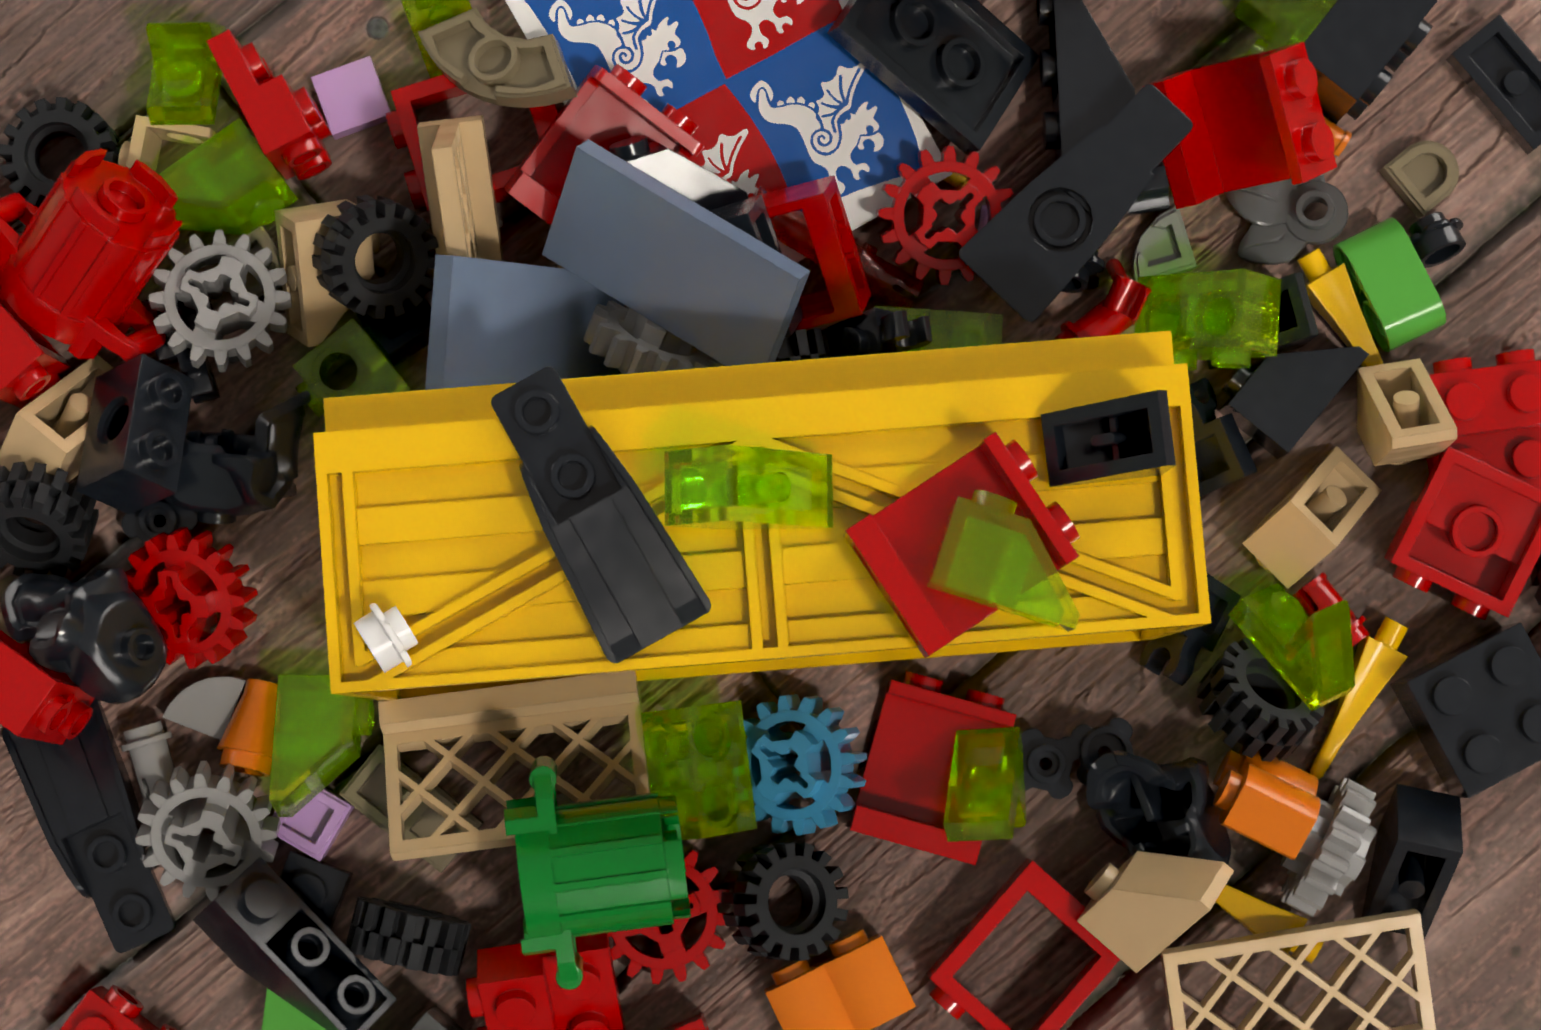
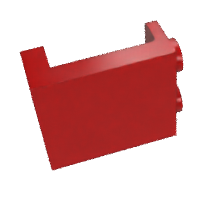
[503,63,704,225]

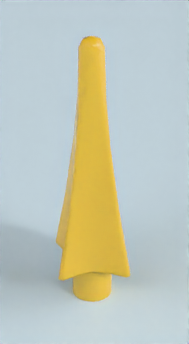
[1297,247,1384,367]
[1310,617,1408,779]
[1215,884,1324,964]

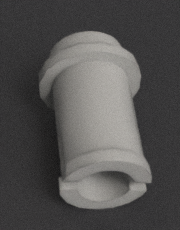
[121,720,175,803]

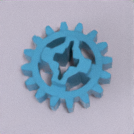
[728,694,867,836]

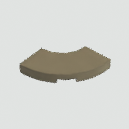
[418,7,578,108]

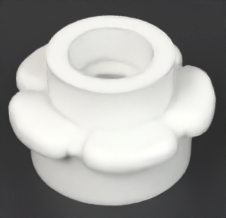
[353,603,419,673]

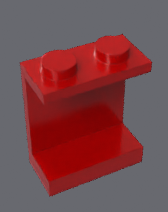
[1143,41,1337,209]
[844,432,1080,658]
[848,671,1016,865]

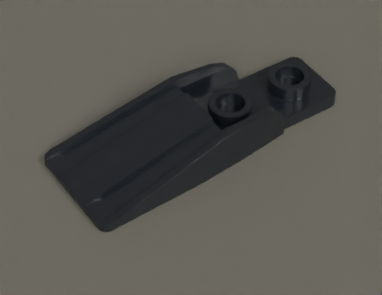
[959,84,1193,322]
[491,367,711,663]
[2,699,176,953]

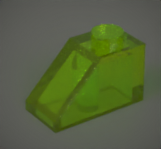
[159,118,298,235]
[665,445,833,529]
[927,490,1080,632]
[269,675,374,817]

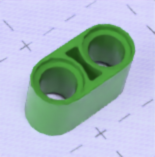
[1333,217,1447,352]

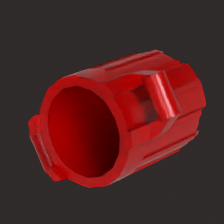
[0,149,182,362]

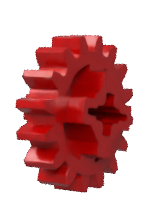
[876,146,1013,285]
[125,527,258,669]
[607,849,730,985]

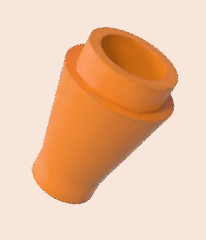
[217,679,284,777]

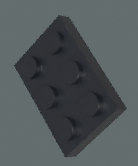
[827,0,1039,155]

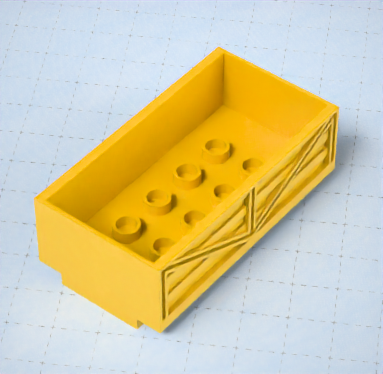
[313,331,1211,701]

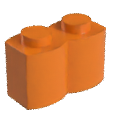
[1213,747,1321,860]
[764,928,916,1030]

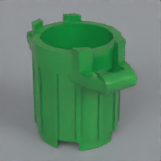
[504,756,691,990]

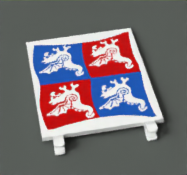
[505,0,952,263]

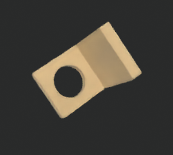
[118,115,224,172]

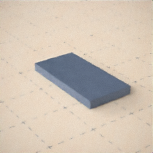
[542,139,810,366]
[425,254,624,390]

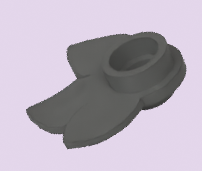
[1225,174,1349,265]

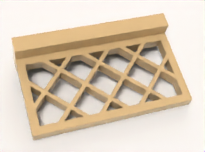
[417,115,504,261]
[378,671,650,861]
[1160,909,1436,1030]

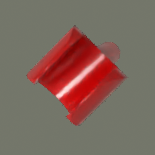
[1102,259,1151,321]

